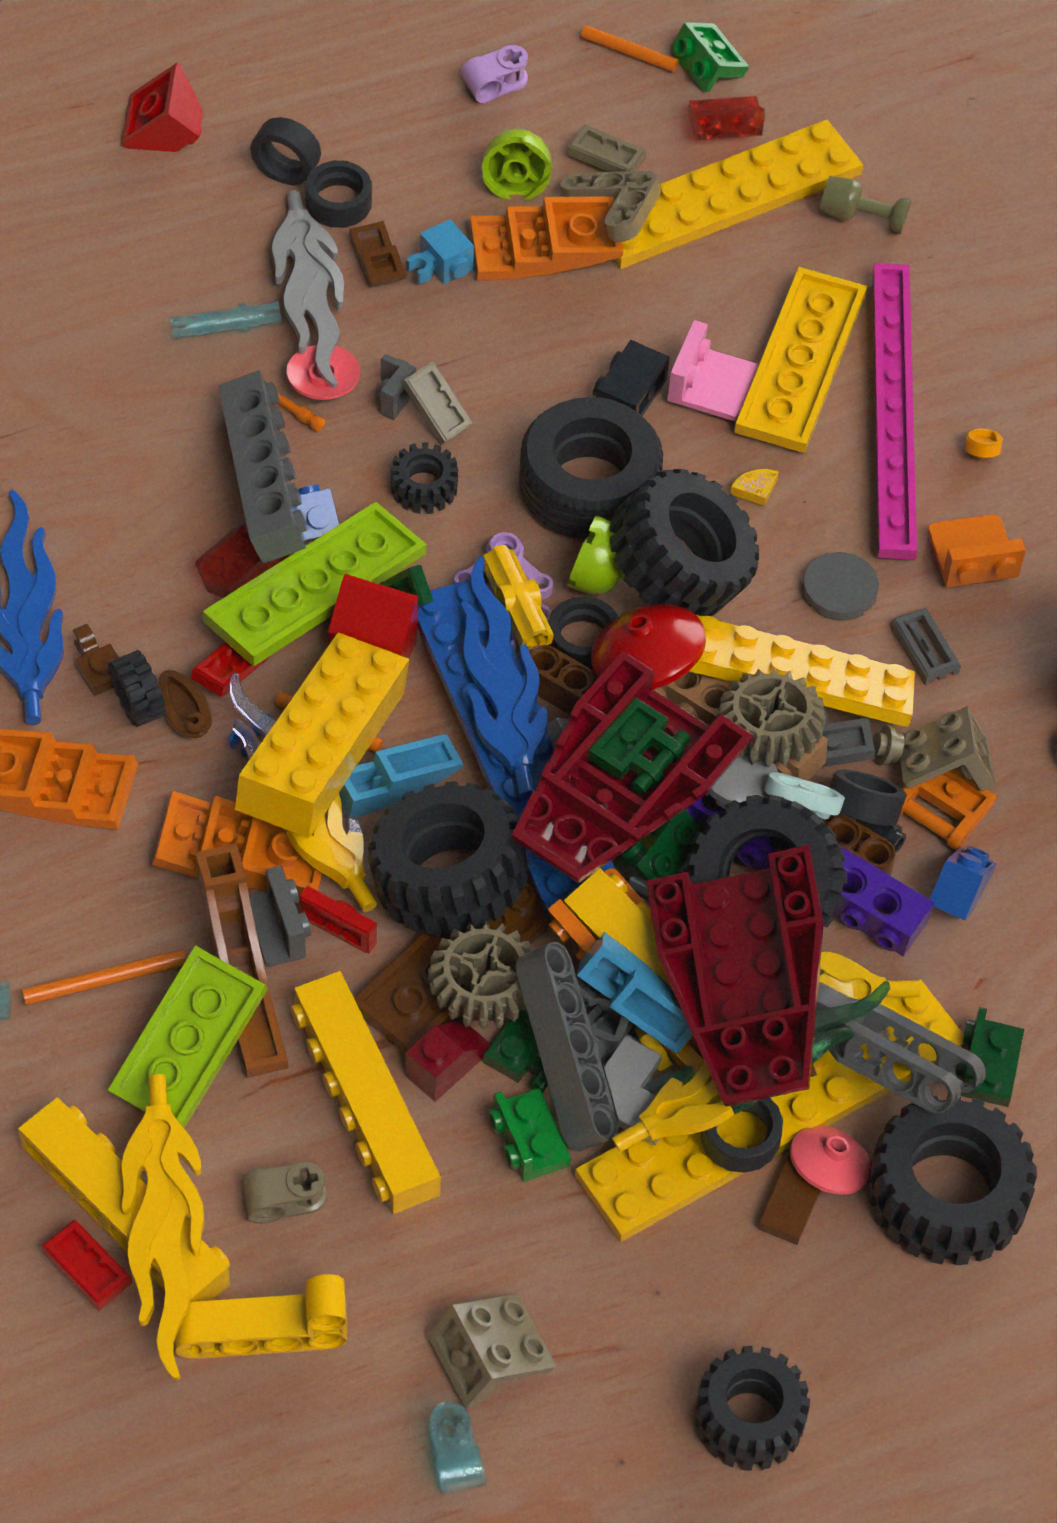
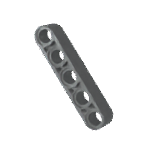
[516,942,619,1152]

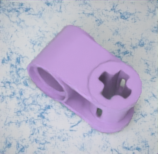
[460,45,528,103]

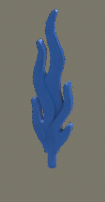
[0,490,64,725]
[460,557,547,800]

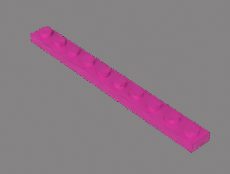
[872,263,917,560]

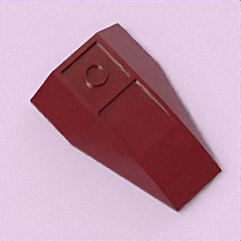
[646,845,824,1107]

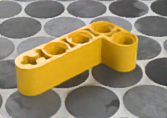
[175,1274,348,1359]

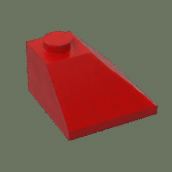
[121,63,203,152]

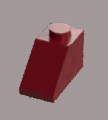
[405,1020,492,1102]

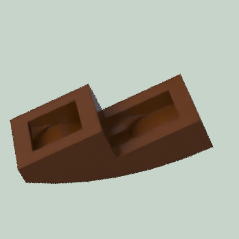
[349,221,406,287]

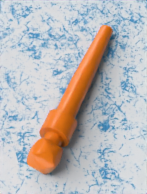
[277,392,325,432]

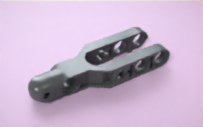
[814,982,986,1113]

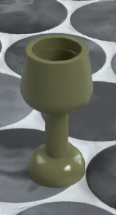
[819,176,911,234]

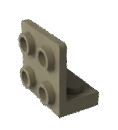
[900,706,996,792]
[427,1294,556,1408]

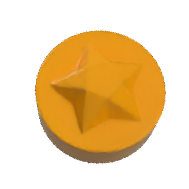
[965,428,1003,458]

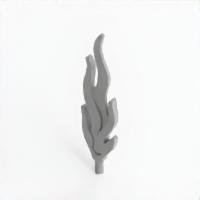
[271,191,344,388]

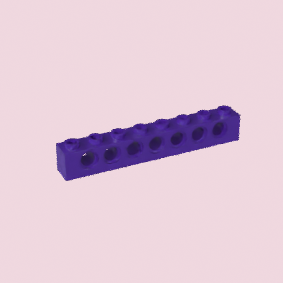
[685,794,935,957]

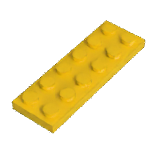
[734,267,867,453]
[690,615,915,727]

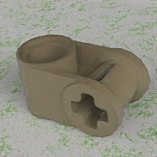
[242,1162,327,1224]

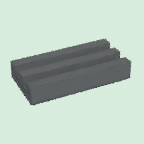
[891,608,961,685]

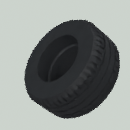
[519,397,663,540]

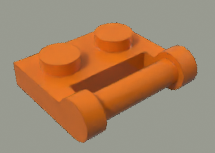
[900,769,997,851]

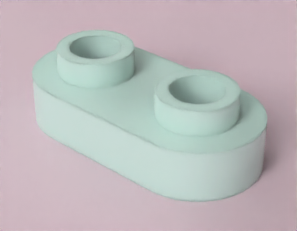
[764,772,845,819]

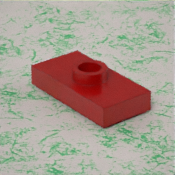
[191,642,269,697]
[300,885,377,954]
[42,1219,132,1311]

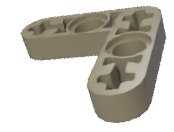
[560,171,661,242]

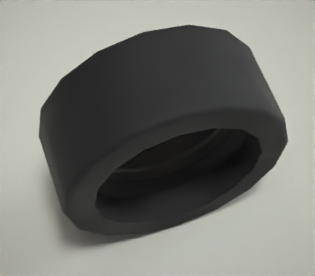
[250,117,322,185]
[305,160,372,228]
[548,596,618,670]
[830,769,907,826]
[701,1098,783,1173]

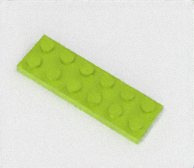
[203,502,427,667]

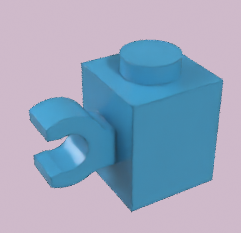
[407,219,474,284]

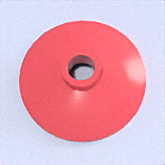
[287,345,360,400]
[790,1126,871,1195]

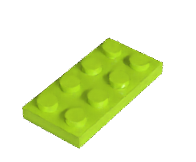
[108,945,269,1129]

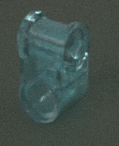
[429,1402,486,1495]

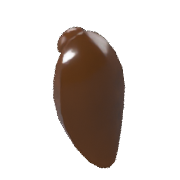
[158,670,212,738]

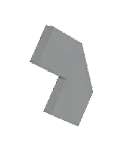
[604,1036,661,1146]

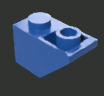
[930,846,997,920]

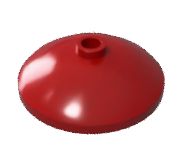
[591,604,706,689]

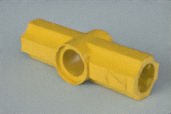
[483,545,554,650]

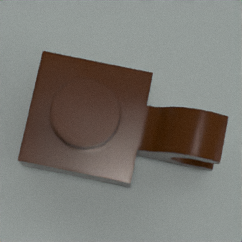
[73,623,119,696]

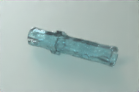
[170,300,282,340]

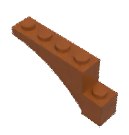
[196,844,288,1078]

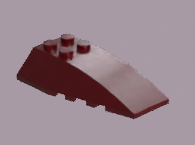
[512,651,754,883]

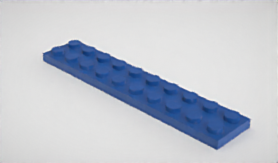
[417,579,615,918]

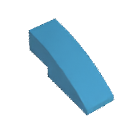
[339,734,463,820]
[577,932,693,1054]

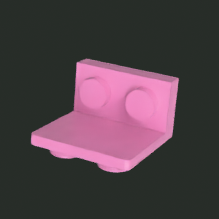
[668,320,759,421]

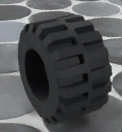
[694,1346,810,1471]

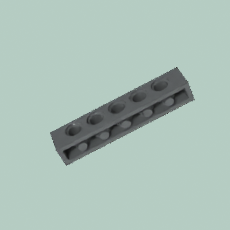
[218,370,308,564]

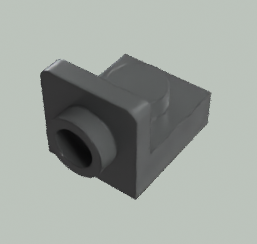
[378,354,416,420]

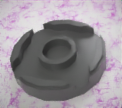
[802,552,879,621]

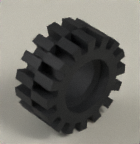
[391,442,458,514]
[108,650,167,727]

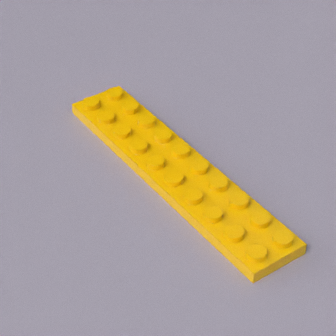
[575,979,968,1243]

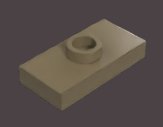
[568,124,646,172]
[400,362,473,444]

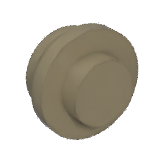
[873,726,904,765]

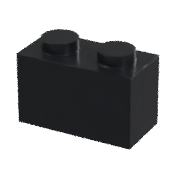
[593,340,670,416]

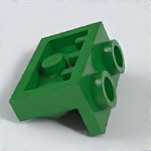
[670,22,749,92]
[488,1088,571,1182]

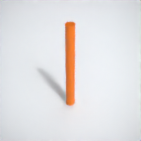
[22,949,186,1005]

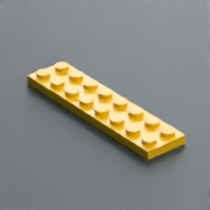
[613,119,864,269]

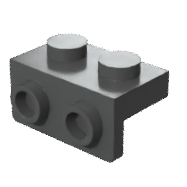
[249,865,311,967]

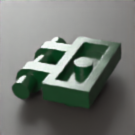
[588,698,690,795]
[483,1010,548,1093]

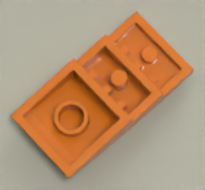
[468,196,623,281]
[0,729,139,830]
[152,791,322,894]

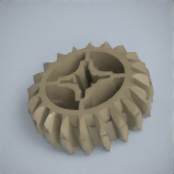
[717,668,826,768]
[428,920,532,1030]

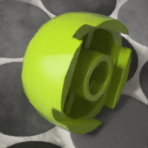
[482,128,552,201]
[567,515,625,595]

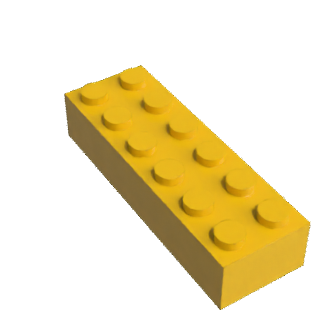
[235,632,410,838]

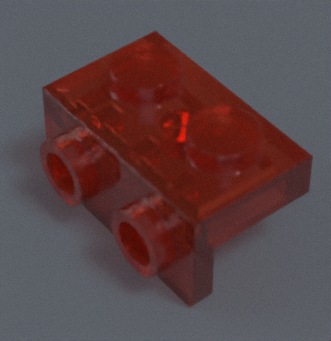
[688,96,765,141]
[195,519,289,598]

